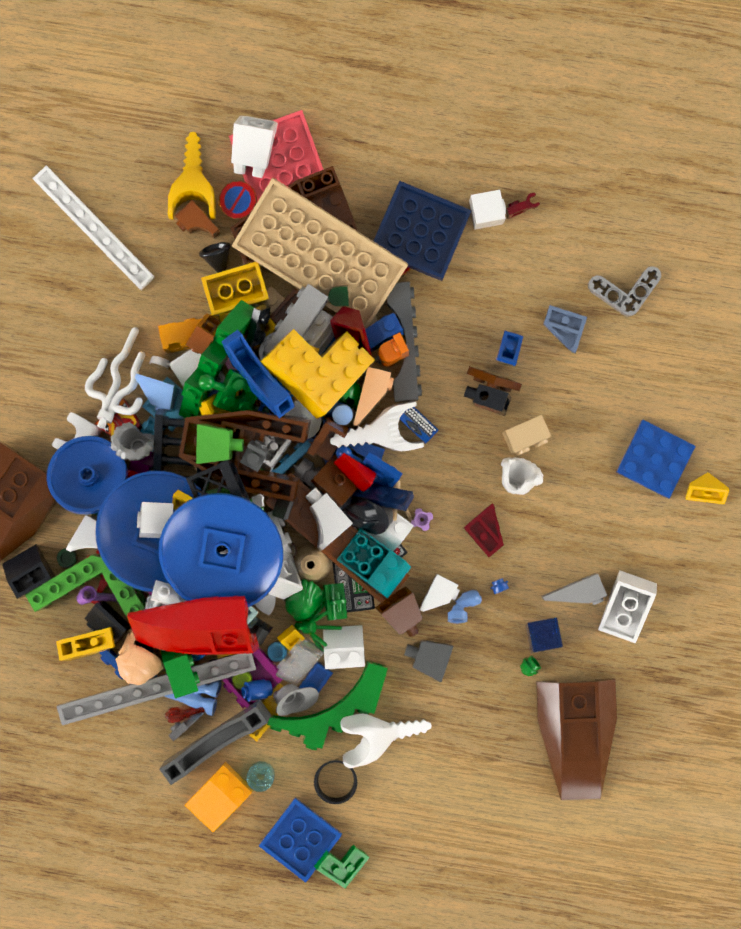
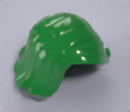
[283,579,325,621]

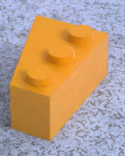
[158,314,220,354]

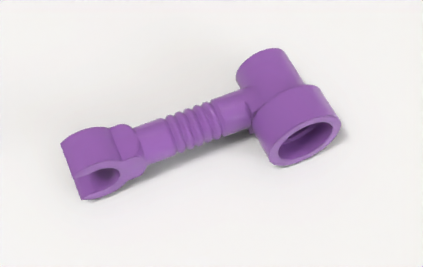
[77,586,119,605]

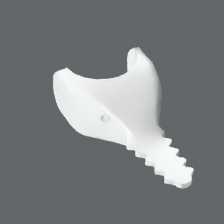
[330,401,424,451]
[341,714,431,768]

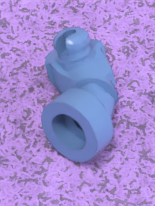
[448,590,482,624]

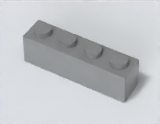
[263,284,329,354]

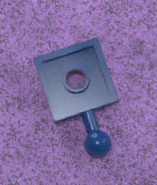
[336,445,403,488]

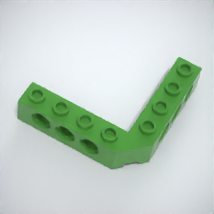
[25,554,147,619]

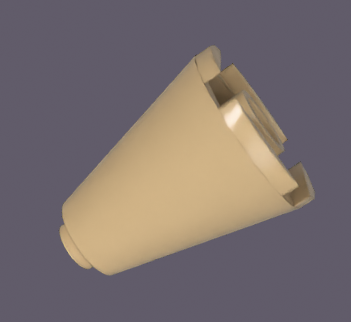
[294,544,332,583]

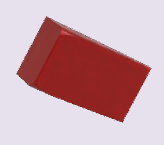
[334,453,377,492]

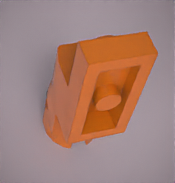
[374,333,409,367]

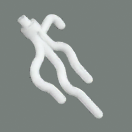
[85,327,145,429]

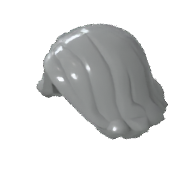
[111,422,154,461]

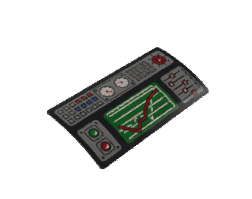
[332,562,375,612]

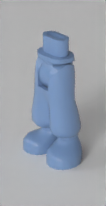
[154,675,222,716]

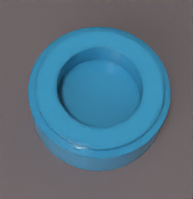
[267,642,287,662]

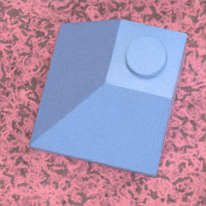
[135,374,179,412]

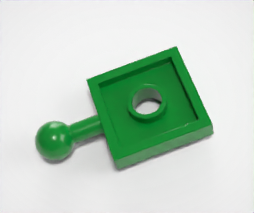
[198,369,257,412]

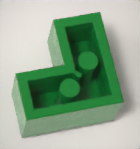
[160,649,200,699]

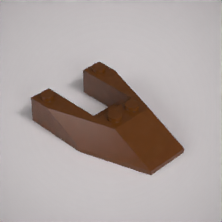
[179,410,311,502]

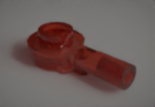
[165,707,205,723]

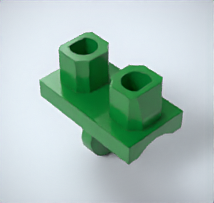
[323,583,347,621]

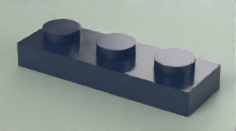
[352,483,414,511]

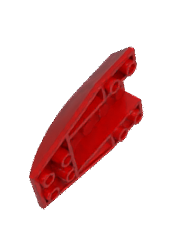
[127,596,259,655]

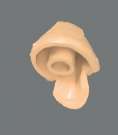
[115,628,164,685]

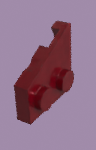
[463,503,504,558]

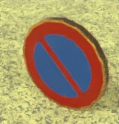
[219,180,257,220]

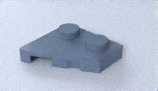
[543,305,587,354]

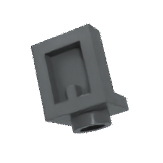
[240,440,270,472]

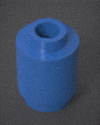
[241,679,273,702]

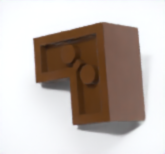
[307,415,349,461]

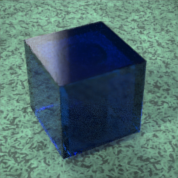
[526,617,563,654]

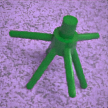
[294,601,342,654]

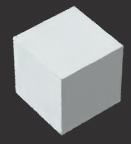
[469,190,506,230]
[137,502,173,538]

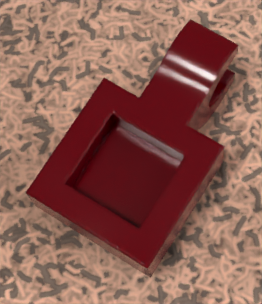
[506,193,540,219]

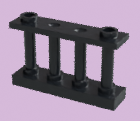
[153,409,206,489]

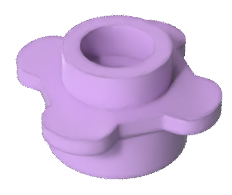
[411,508,433,531]

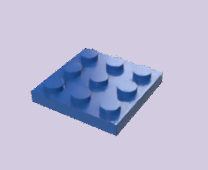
[616,420,696,499]
[259,797,342,883]

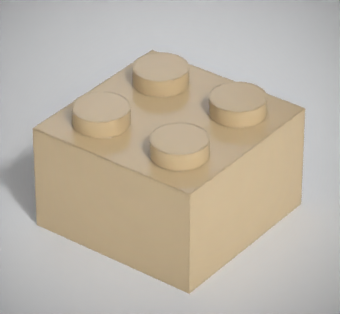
[502,415,552,456]

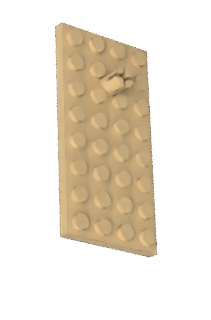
[232,178,408,329]

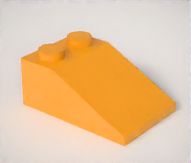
[184,761,254,832]

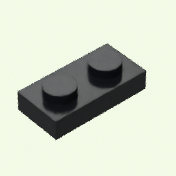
[246,305,271,347]

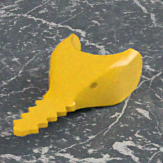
[168,132,216,220]

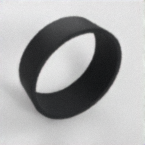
[314,760,358,804]

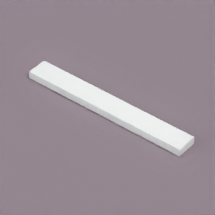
[32,165,155,291]

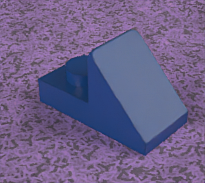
[496,331,523,366]

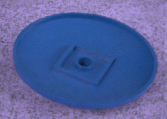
[95,471,201,592]
[159,493,284,607]

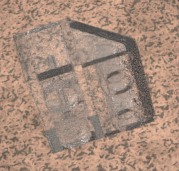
[275,637,324,686]

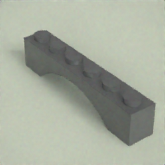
[387,282,422,403]
[159,699,271,785]

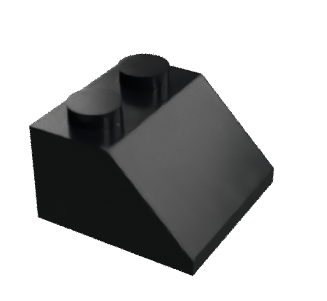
[84,601,131,645]

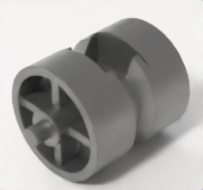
[292,458,321,491]

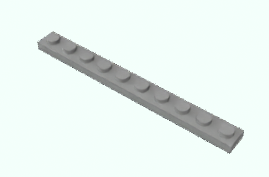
[57,653,256,725]

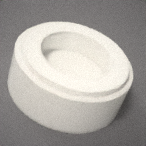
[150,356,170,369]

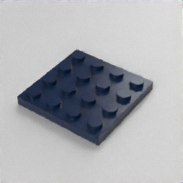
[374,181,472,281]

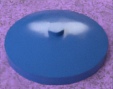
[47,436,128,515]

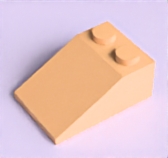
[353,367,394,428]

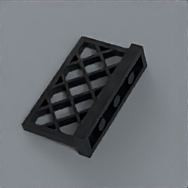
[186,459,250,552]

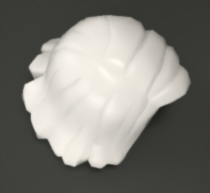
[501,457,544,495]

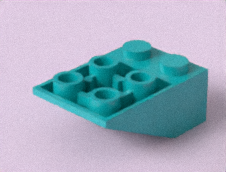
[337,529,411,599]

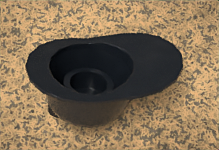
[344,497,389,535]

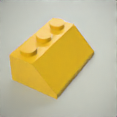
[201,262,269,316]

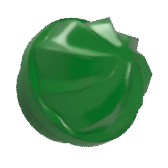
[520,656,541,676]

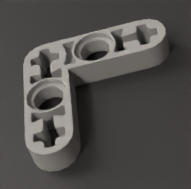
[588,267,661,317]

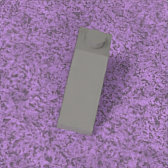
[541,573,607,605]

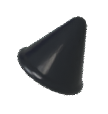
[199,242,231,273]

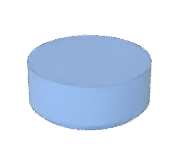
[332,404,353,425]

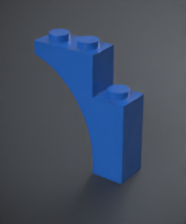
[221,330,295,418]

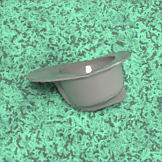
[273,684,319,716]

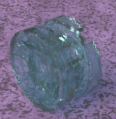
[246,762,275,792]

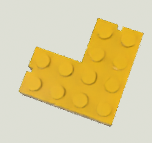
[260,329,374,419]

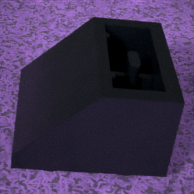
[2,544,56,599]

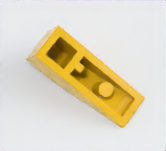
[56,627,115,661]

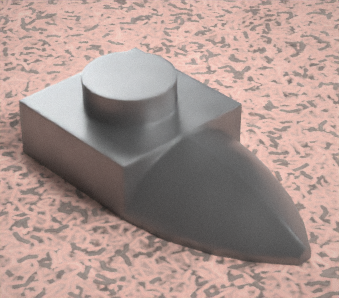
[168,712,204,742]

